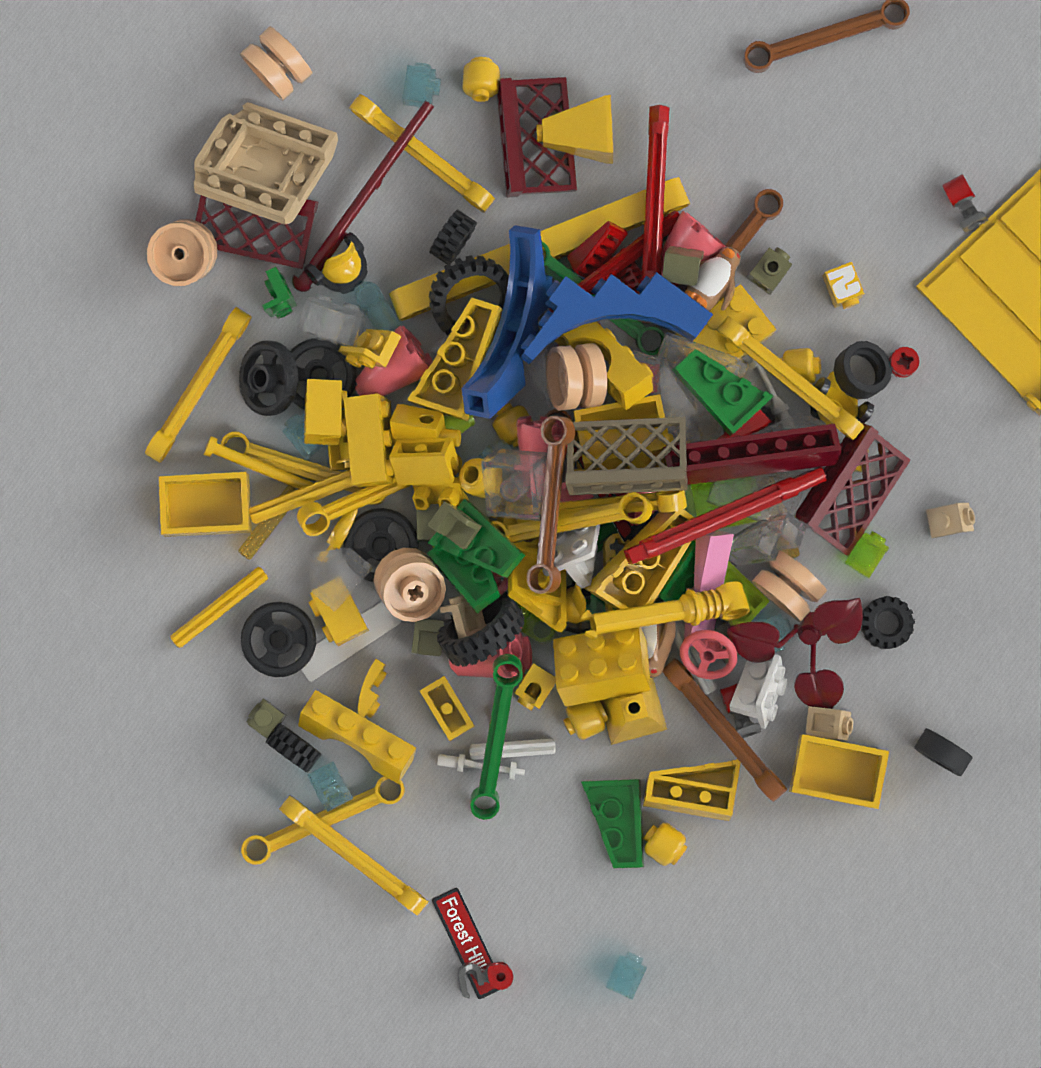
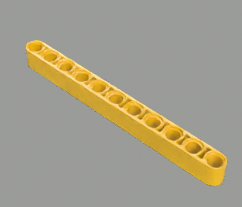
[389,177,690,321]

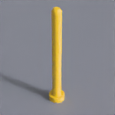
[203,436,313,489]

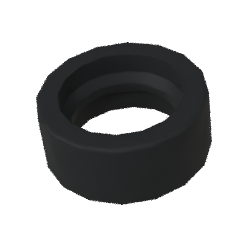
[833,341,892,399]
[914,728,973,777]

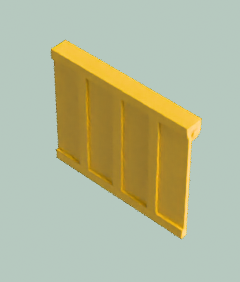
[916,169,1041,416]

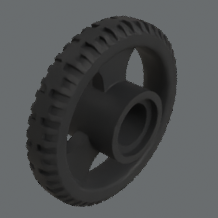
[290,338,357,410]
[239,341,299,416]
[343,508,419,583]
[241,602,316,677]

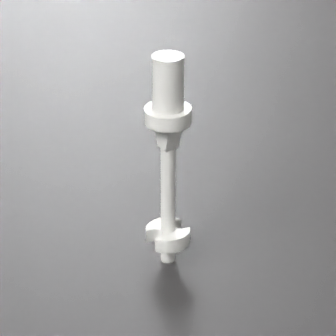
[749,360,796,430]
[437,754,525,780]

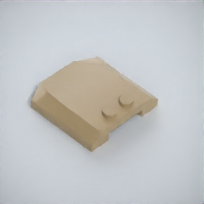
[194,102,338,225]

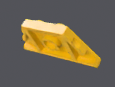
[508,539,566,633]

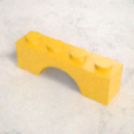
[554,321,654,410]
[298,690,416,784]

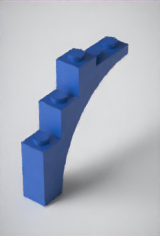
[462,225,553,419]
[520,272,713,364]

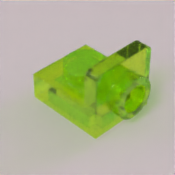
[844,531,889,579]

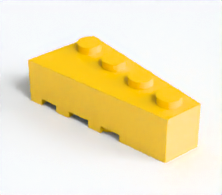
[407,298,503,421]
[584,509,695,610]

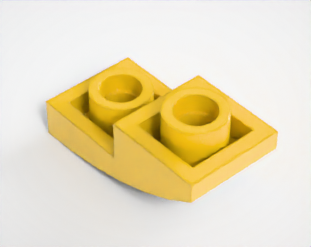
[358,659,388,718]

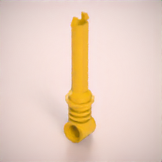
[580,581,750,640]

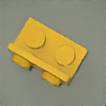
[338,329,401,369]

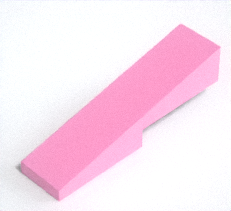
[684,530,734,647]

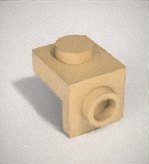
[926,503,975,538]

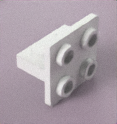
[542,525,600,589]
[730,654,787,729]

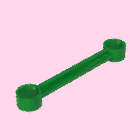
[542,242,666,355]
[470,654,523,820]

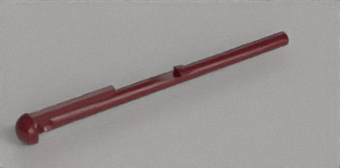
[292,100,434,292]

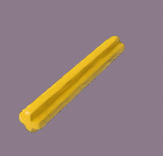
[249,469,353,524]
[170,567,268,648]

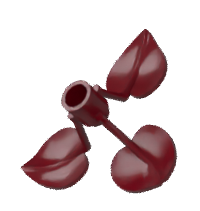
[727,598,863,709]

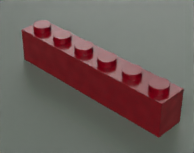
[661,423,842,485]

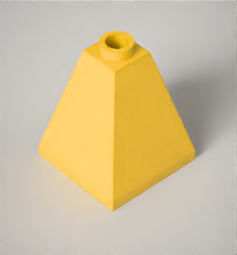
[536,95,613,164]
[599,678,668,745]

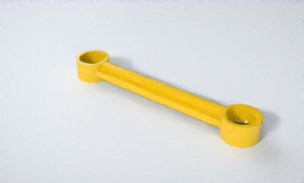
[349,94,495,213]
[145,307,252,463]
[717,316,864,440]
[221,432,387,506]
[297,452,462,536]
[514,490,687,524]
[492,492,652,543]
[241,776,405,865]
[279,795,429,916]

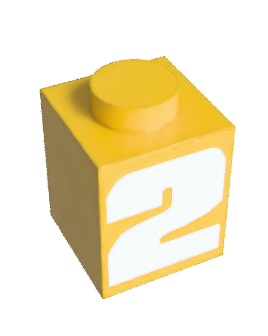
[822,262,865,310]

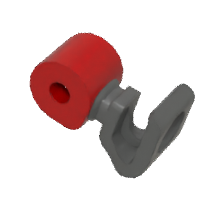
[942,174,989,233]
[719,683,761,739]
[458,962,514,998]

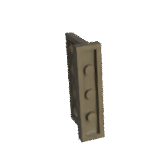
[566,417,688,495]

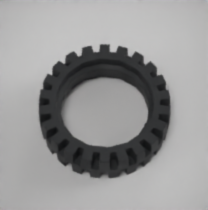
[429,255,509,336]
[437,592,525,667]

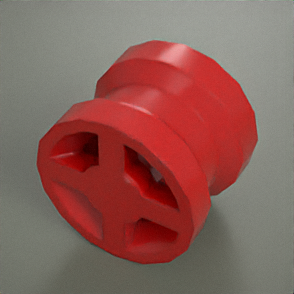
[889,347,920,378]

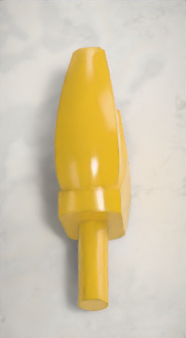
[319,509,358,565]

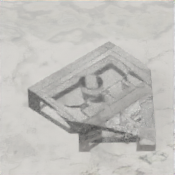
[310,548,373,612]

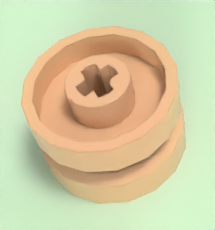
[240,26,312,101]
[147,219,217,286]
[546,343,607,411]
[374,548,446,622]
[752,550,827,622]

